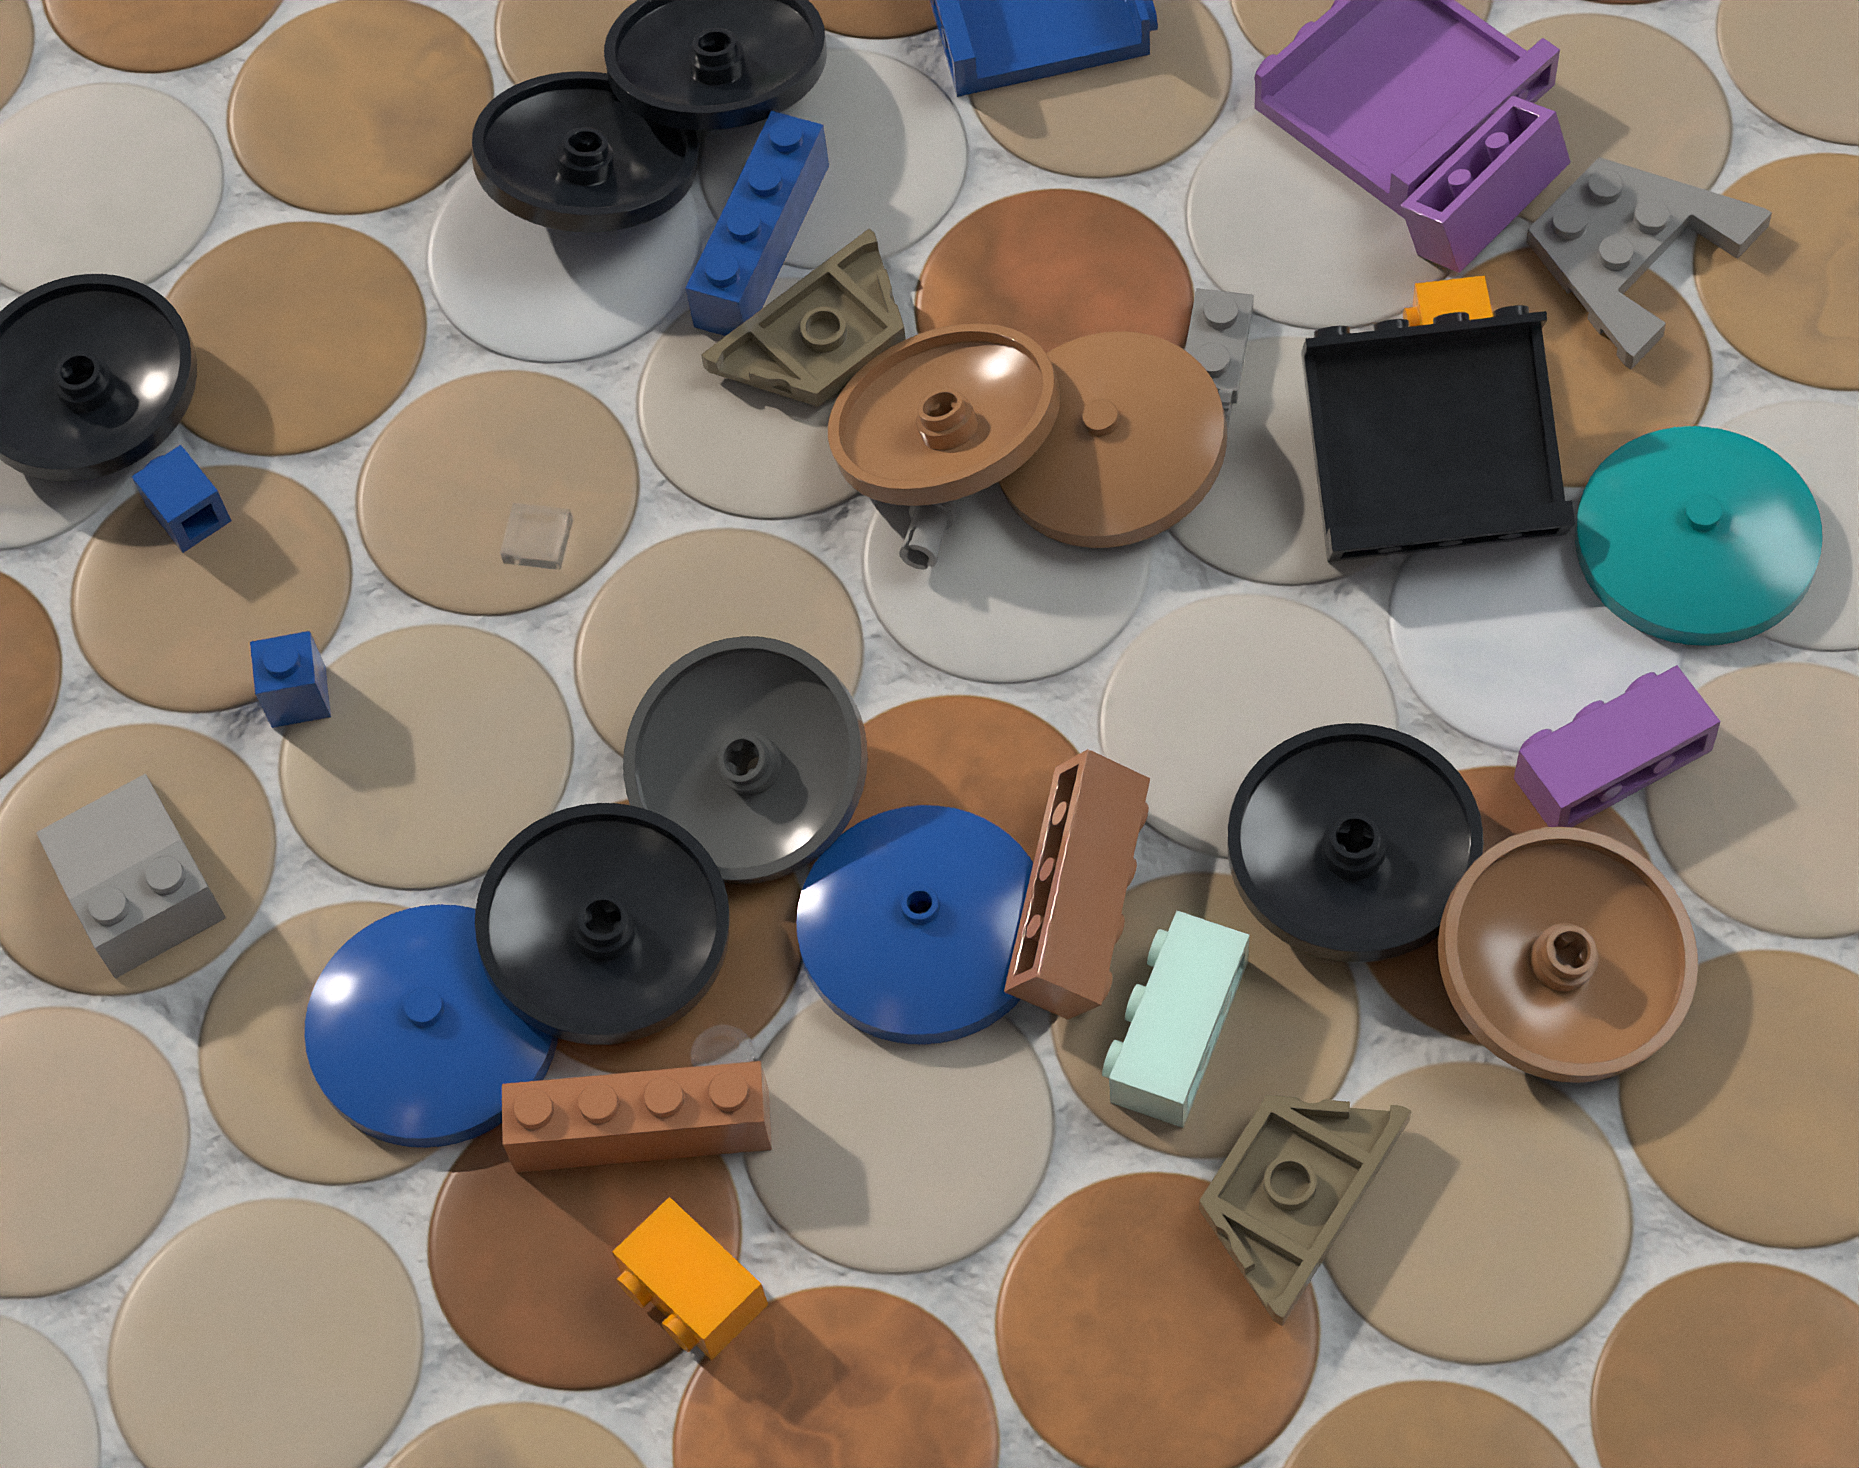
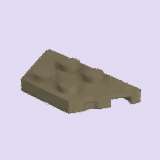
[701,228,906,407]
[1199,1095,1411,1326]

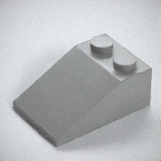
[36,774,226,979]

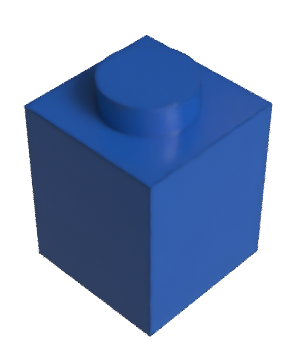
[131,445,232,553]
[250,631,331,728]

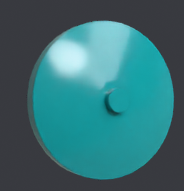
[1575,426,1823,646]

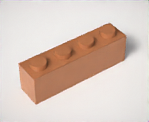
[1004,749,1150,1020]
[502,1061,772,1173]

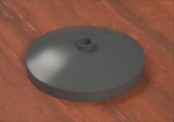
[623,636,868,884]

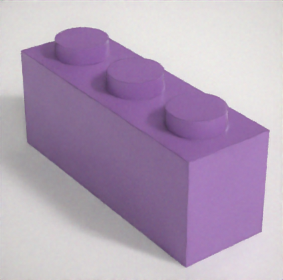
[1400,95,1571,273]
[1514,665,1721,827]

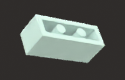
[1102,911,1249,1128]

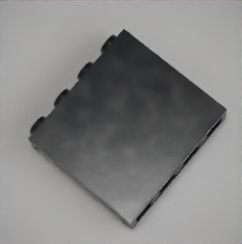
[1301,305,1575,562]

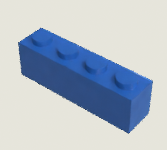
[685,111,829,336]

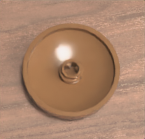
[828,323,1060,506]
[999,331,1228,548]
[1438,827,1698,1083]

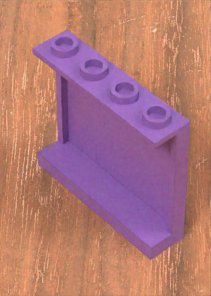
[1254,0,1560,219]

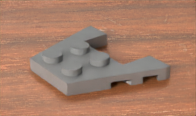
[1526,157,1772,369]

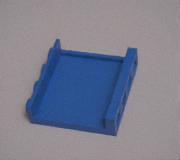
[929,0,1158,97]

